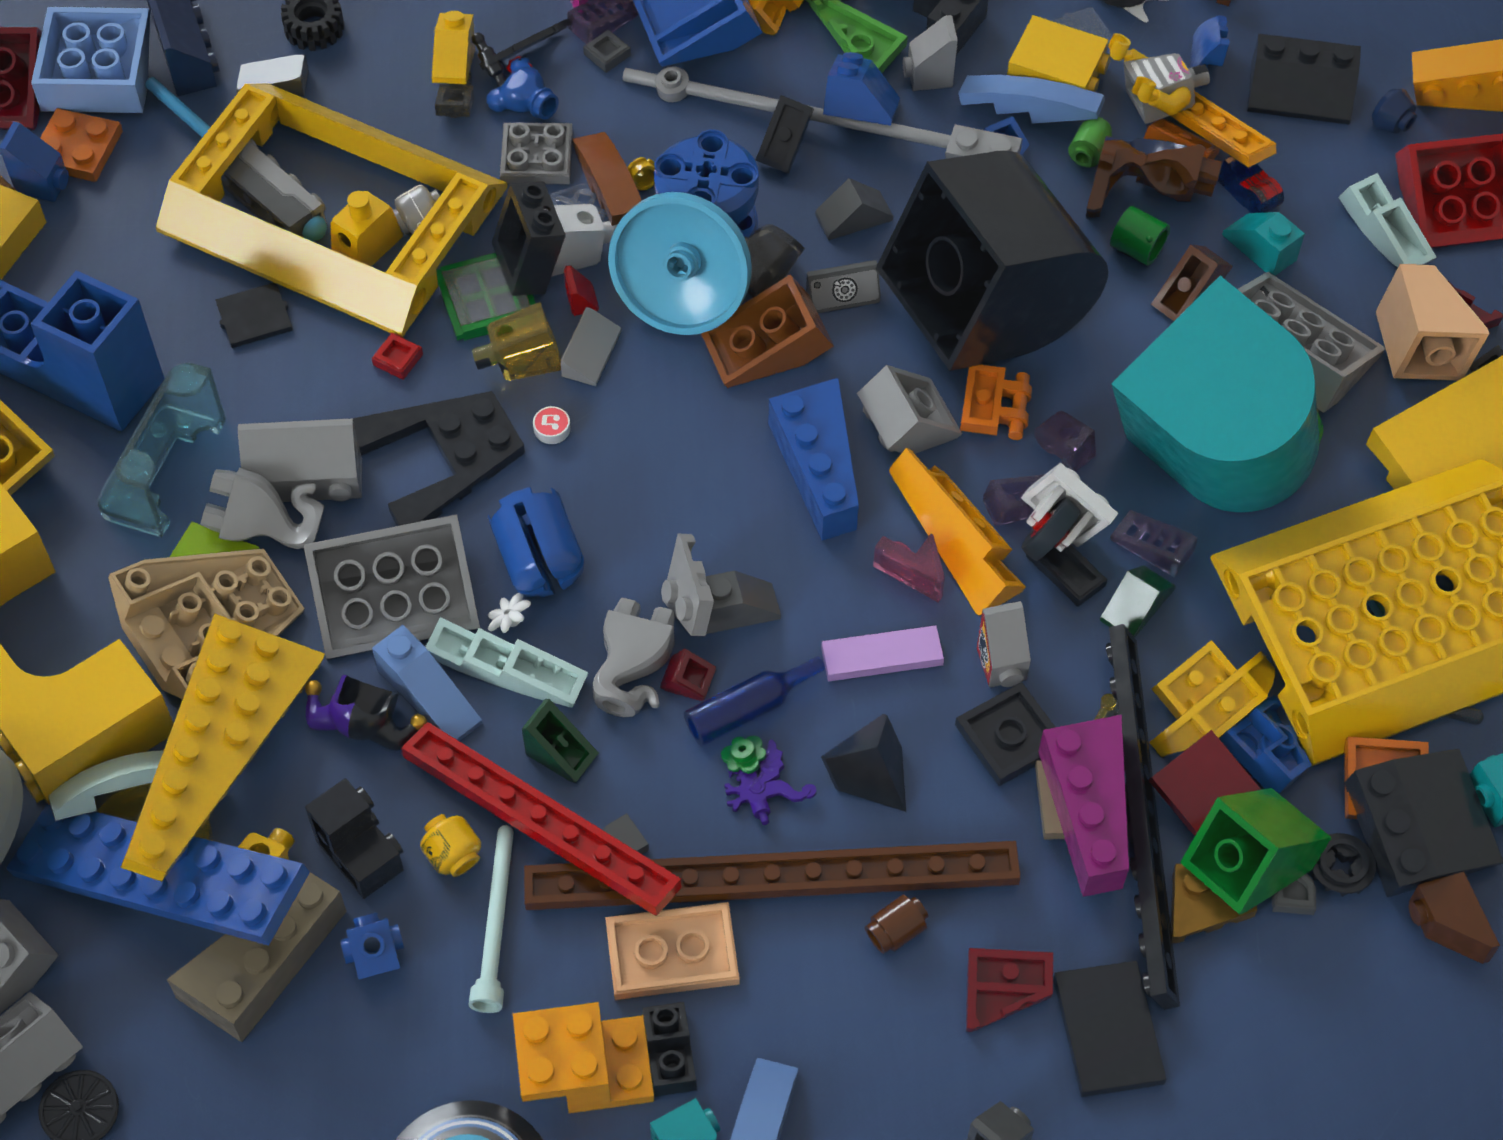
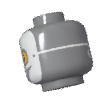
[393,185,440,235]

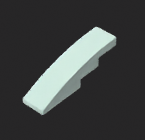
[426,617,588,708]

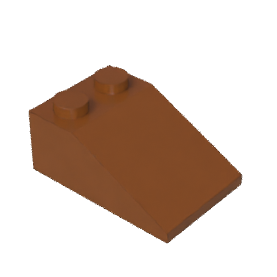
[701,274,834,388]

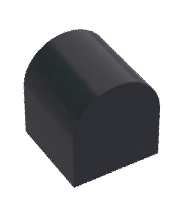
[876,150,1108,371]

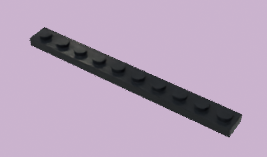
[1106,624,1180,1010]

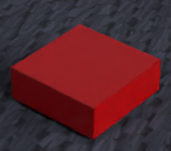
[372,333,423,380]

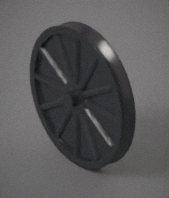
[39,1070,119,1140]

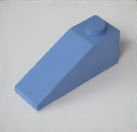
[372,625,483,741]

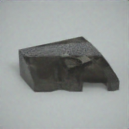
[744,224,805,298]

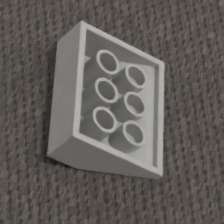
[1238,272,1386,412]
[303,514,480,659]

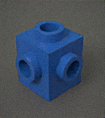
[340,912,404,979]

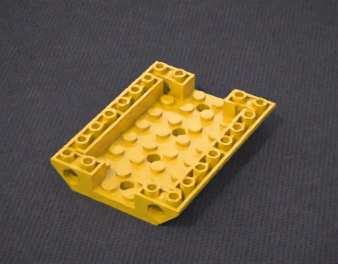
[1210,458,1503,766]

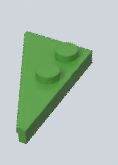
[806,0,908,73]

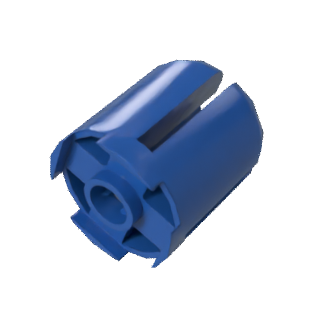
[488,487,585,597]

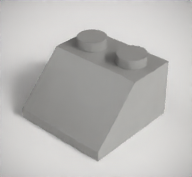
[857,365,962,454]

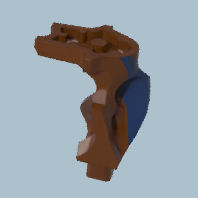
[1086,136,1222,218]

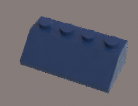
[147,0,220,97]

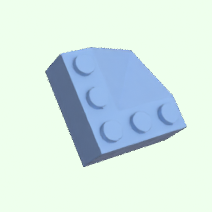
[31,7,150,113]

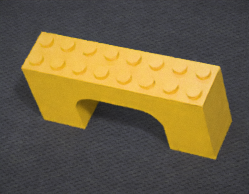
[0,482,174,804]

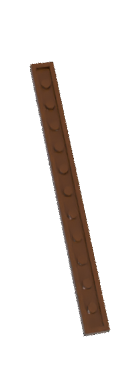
[524,841,1021,910]

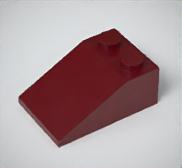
[0,27,42,129]

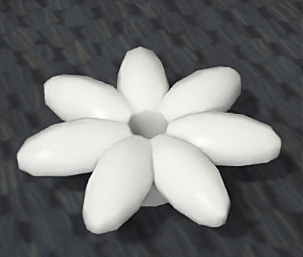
[488,593,531,633]

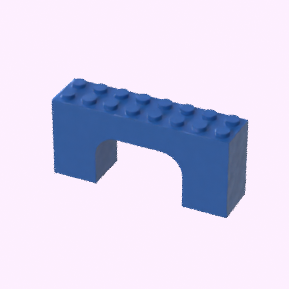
[0,270,165,432]

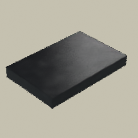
[1053,960,1167,1097]

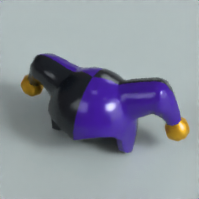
[305,674,427,751]

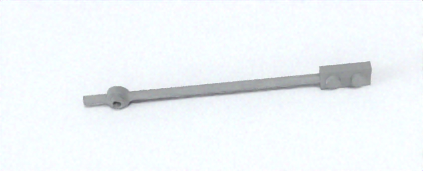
[623,66,1022,159]

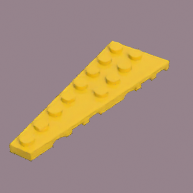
[121,613,325,882]

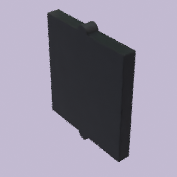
[215,283,293,348]

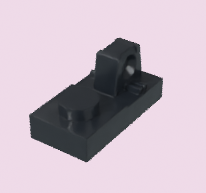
[755,95,814,174]

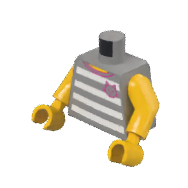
[1108,33,1210,124]

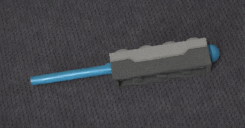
[145,77,327,241]

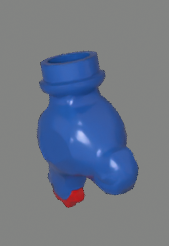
[486,56,559,120]

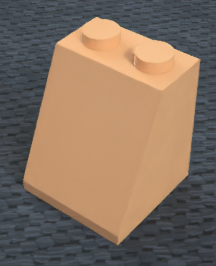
[1376,264,1489,381]

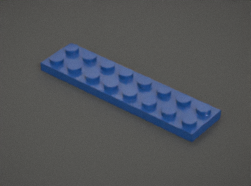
[6,803,310,946]

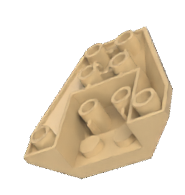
[108,549,305,699]

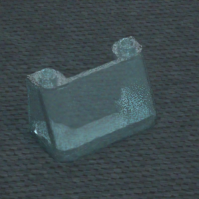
[97,362,226,538]

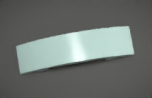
[48,751,163,821]

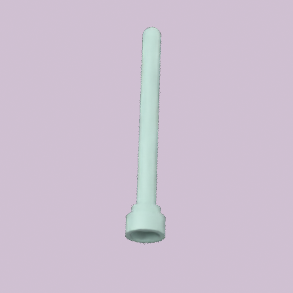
[469,825,514,1013]

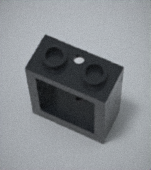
[491,182,566,296]

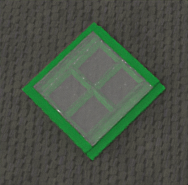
[436,253,540,341]

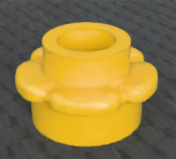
[628,157,655,191]

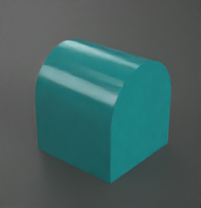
[1111,276,1319,512]

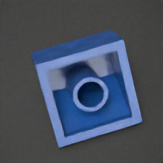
[823,52,900,126]

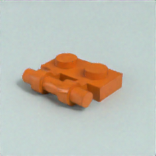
[960,364,1032,440]

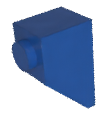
[0,122,69,202]

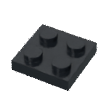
[955,682,1055,786]

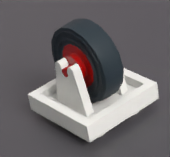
[1021,462,1118,561]

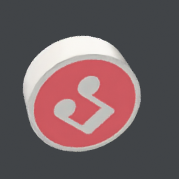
[533,406,571,444]

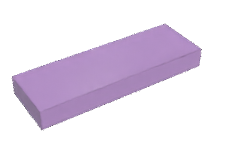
[821,625,944,682]

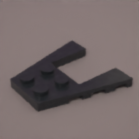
[353,391,525,526]

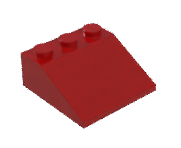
[1395,133,1503,248]

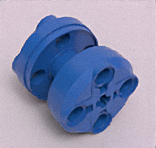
[654,129,759,253]

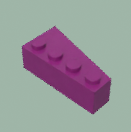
[1038,714,1129,897]

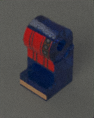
[1218,156,1284,213]

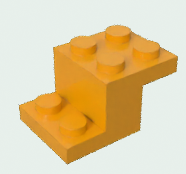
[513,1002,654,1114]

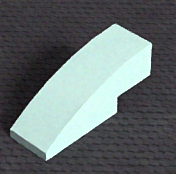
[1339,173,1437,267]

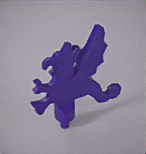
[724,740,817,825]

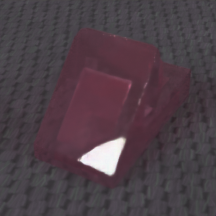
[873,533,945,602]

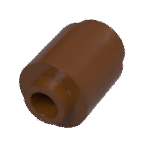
[865,894,929,954]

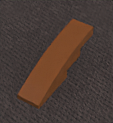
[572,132,642,226]

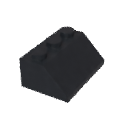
[1247,33,1361,125]

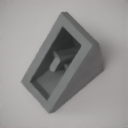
[815,178,893,240]

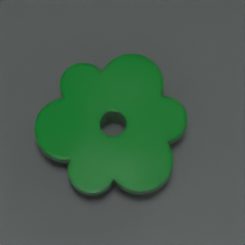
[721,736,767,773]

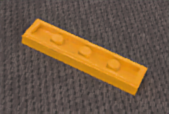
[1170,91,1277,168]

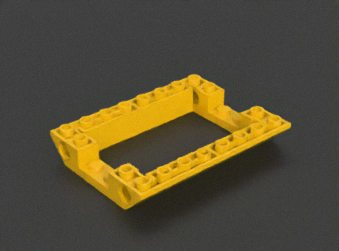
[156,83,508,338]

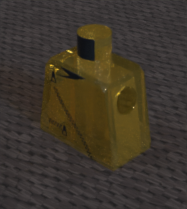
[472,302,561,381]

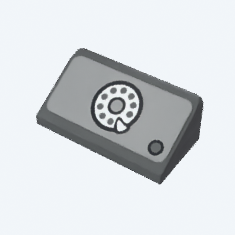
[806,260,881,313]

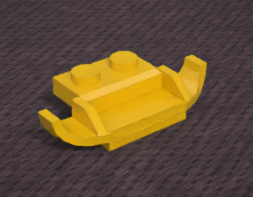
[1149,640,1275,758]

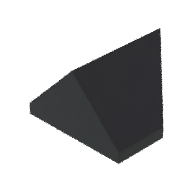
[821,714,906,812]

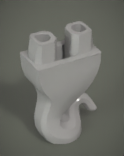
[200,467,325,549]
[593,597,675,717]

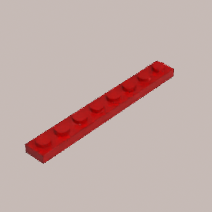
[401,722,682,916]

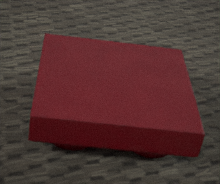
[1148,730,1261,836]

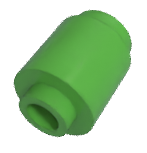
[1068,117,1112,167]

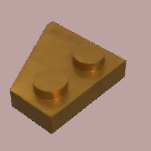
[1171,864,1257,943]

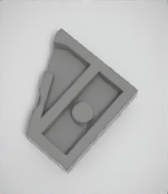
[661,533,714,636]

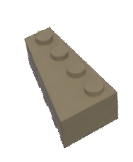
[167,872,347,1042]

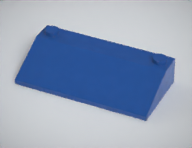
[633,0,763,67]

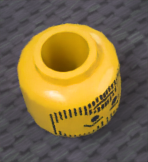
[420,814,481,877]

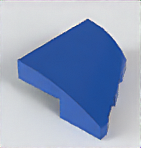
[1190,15,1229,87]
[1219,695,1312,794]

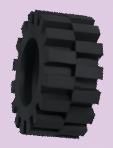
[281,0,344,51]

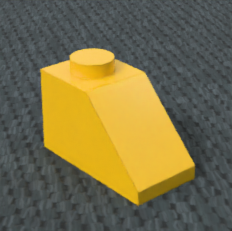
[432,11,475,84]

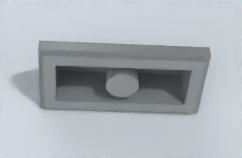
[561,307,622,386]

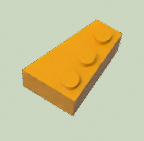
[1412,39,1503,112]

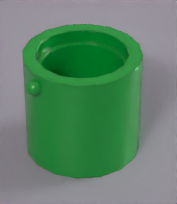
[1110,206,1171,266]

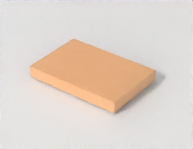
[605,902,740,1000]

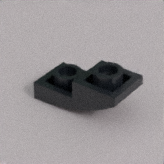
[642,1002,697,1097]

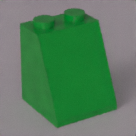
[1180,788,1332,914]

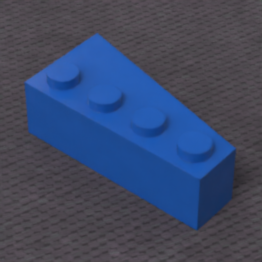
[768,378,859,541]

